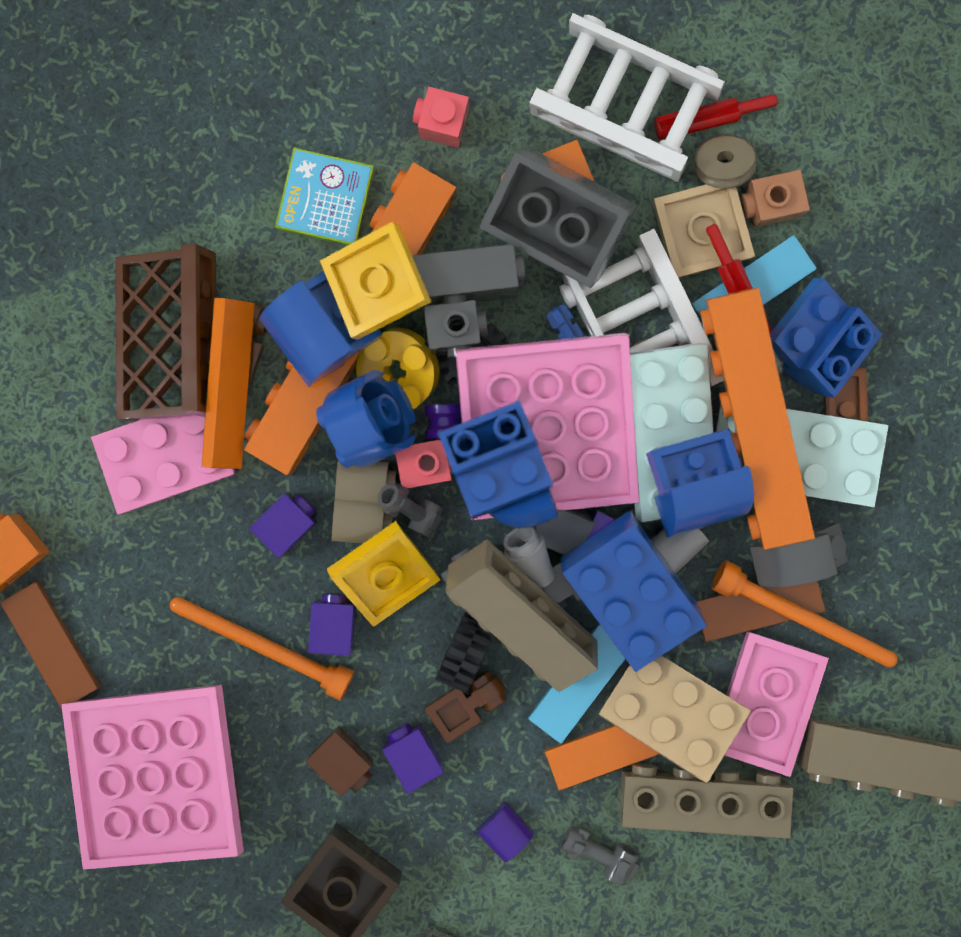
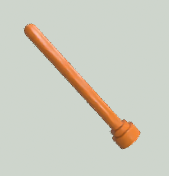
[711,560,898,668]
[169,597,355,701]

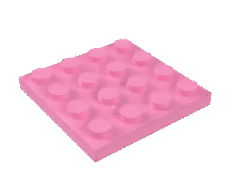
[455,333,639,520]
[61,684,244,870]

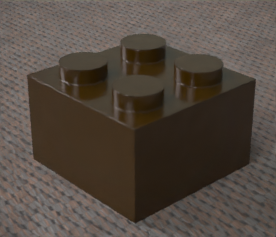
[280,823,402,937]

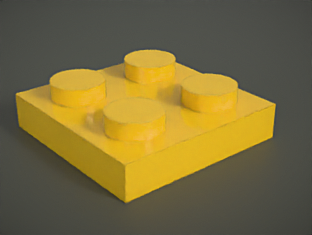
[320,222,431,339]
[327,521,441,627]

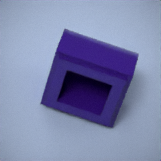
[475,802,534,862]

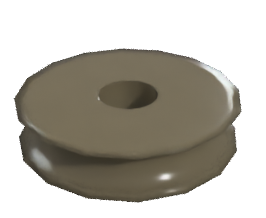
[694,135,757,188]

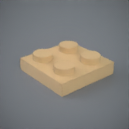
[652,185,755,279]

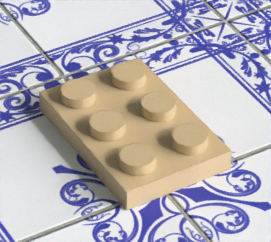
[599,655,751,784]

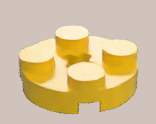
[356,328,440,409]

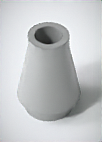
[504,527,556,588]

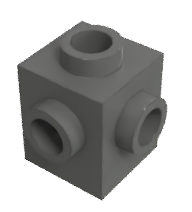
[424,295,488,358]

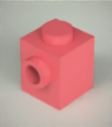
[413,86,469,148]
[396,440,453,489]

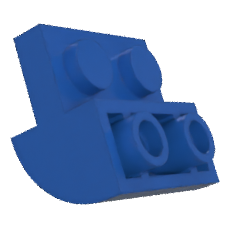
[259,271,382,387]
[770,278,883,398]
[438,400,554,520]
[646,429,754,538]

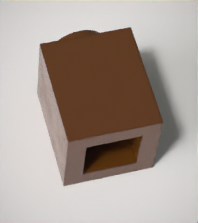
[306,726,374,797]

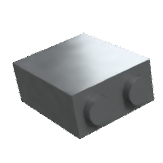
[412,244,525,309]

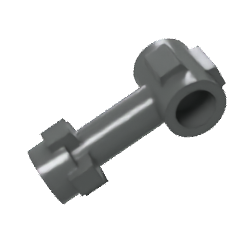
[378,484,444,538]
[560,826,640,885]

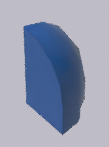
[488,489,559,529]

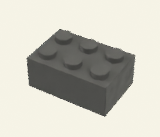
[479,146,638,288]

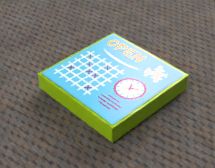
[275,148,374,246]

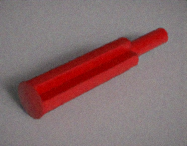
[654,94,778,141]
[706,224,772,334]

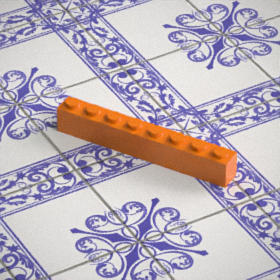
[244,162,457,476]

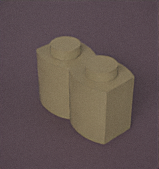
[332,461,397,543]

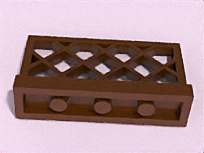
[116,244,217,421]

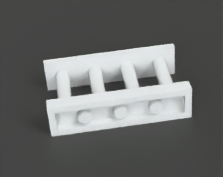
[529,13,725,182]
[559,229,723,387]

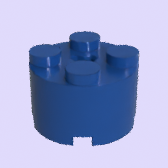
[316,370,416,468]

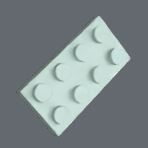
[630,343,713,522]
[716,403,888,507]

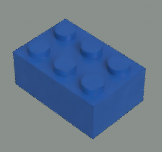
[561,511,707,672]

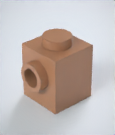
[741,169,810,228]

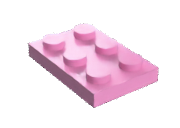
[91,405,236,515]
[725,631,829,777]

